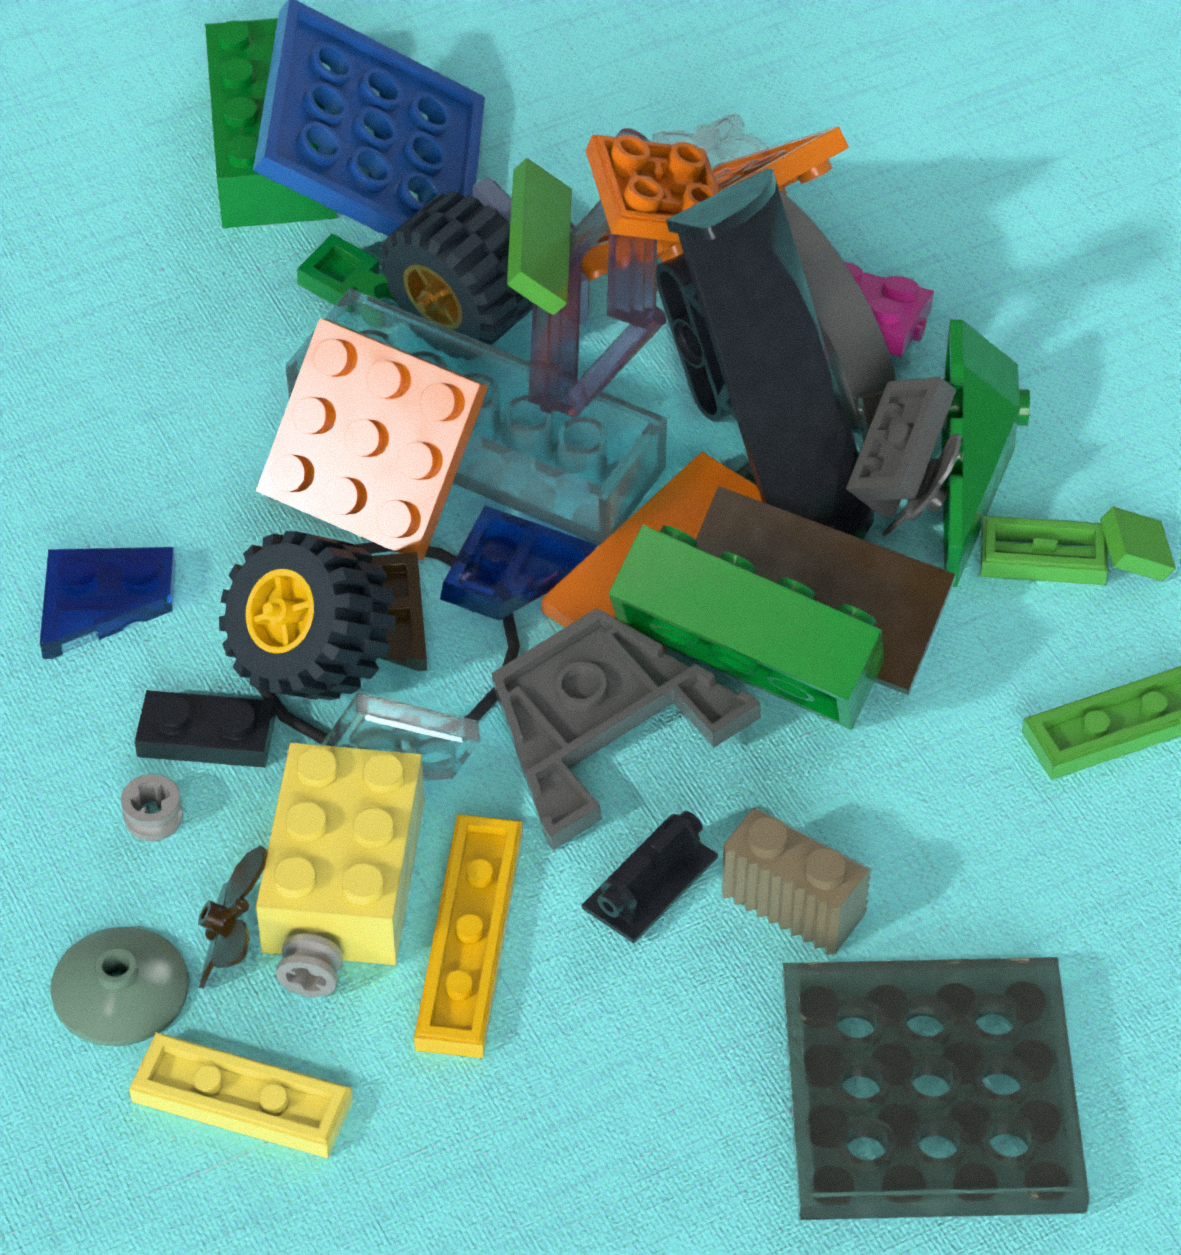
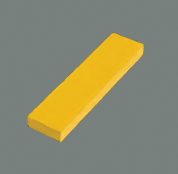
[414,814,523,1058]

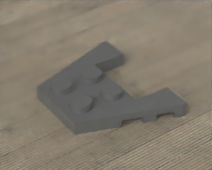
[491,608,761,850]

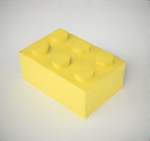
[256,742,425,965]

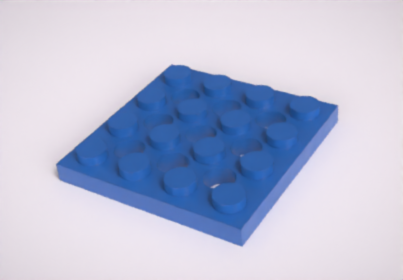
[253,0,485,236]

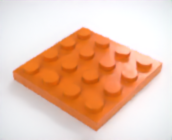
[569,126,849,281]

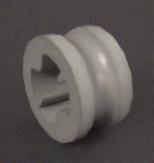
[120,774,183,841]
[276,933,343,997]

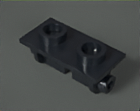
[582,811,718,944]

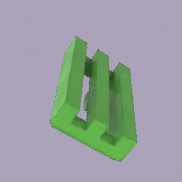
[980,516,1108,585]

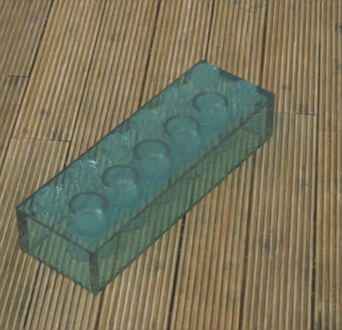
[286,288,667,545]

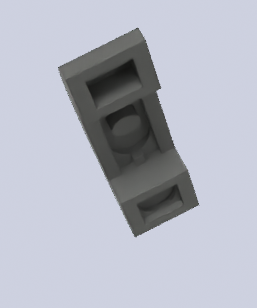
[779,191,896,430]

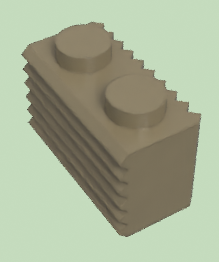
[721,807,872,955]

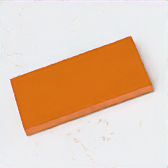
[541,452,762,652]

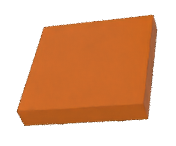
[586,135,719,242]

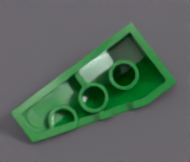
[941,320,1030,587]

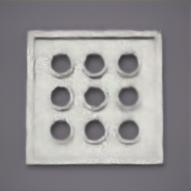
[782,957,1090,1220]

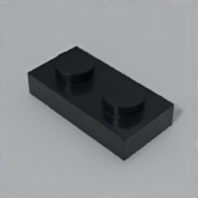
[134,690,276,768]

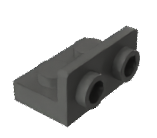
[846,377,956,517]

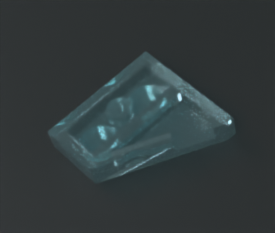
[321,692,480,781]

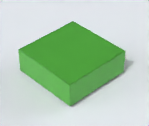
[1100,506,1176,582]

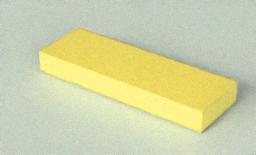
[129,1032,353,1159]

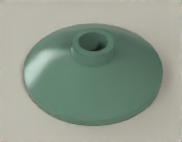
[51,927,189,1046]

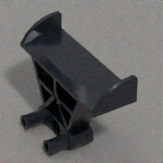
[655,168,874,539]

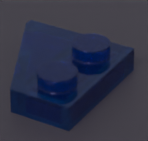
[440,505,597,620]
[40,547,176,659]

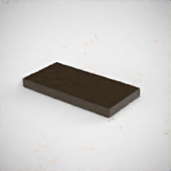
[696,486,956,695]

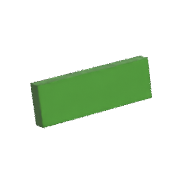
[507,158,572,315]
[1022,666,1181,780]

